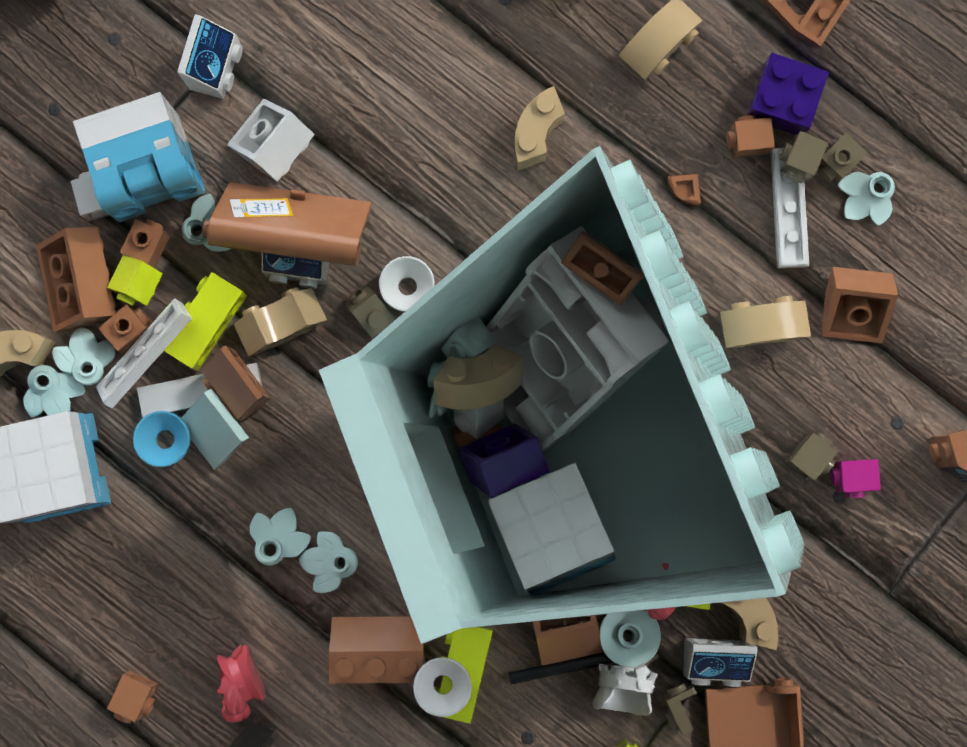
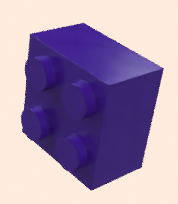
[747,52,829,135]
[458,423,550,499]

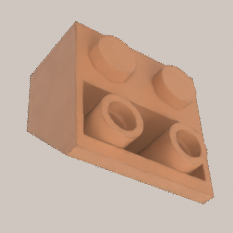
[532,615,602,666]

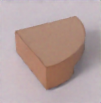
[667,174,701,206]

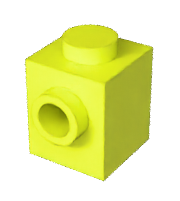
[107,255,163,306]

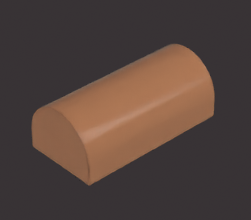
[561,231,644,305]

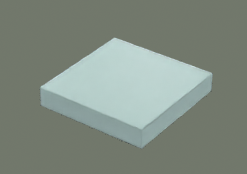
[182,389,249,470]

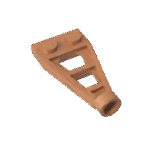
[762,0,851,49]

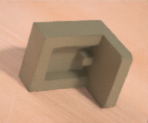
[345,286,396,339]
[662,682,697,736]

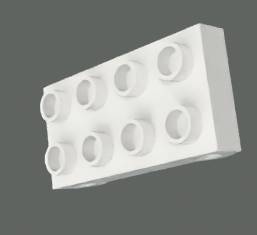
[486,226,670,453]

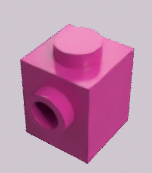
[830,459,881,498]

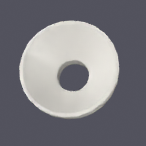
[379,256,435,312]
[413,657,472,717]

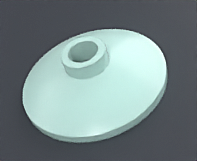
[599,610,661,667]

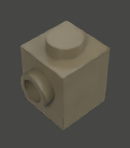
[779,131,828,183]
[817,132,868,185]
[784,432,838,481]

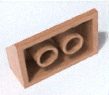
[36,227,116,333]
[329,616,425,684]

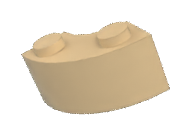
[619,0,703,80]
[514,86,565,171]
[233,287,327,356]
[720,296,811,348]
[0,330,56,377]
[433,344,524,410]
[720,598,778,650]

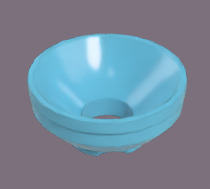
[133,411,191,467]

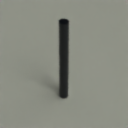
[509,652,614,685]

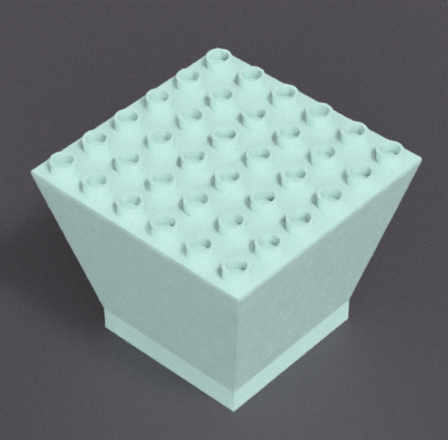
[319,146,805,644]

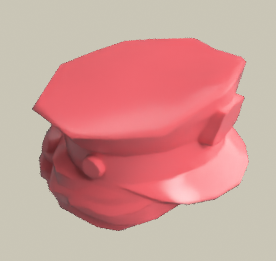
[217,644,266,723]

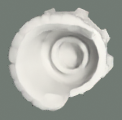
[592,663,658,716]

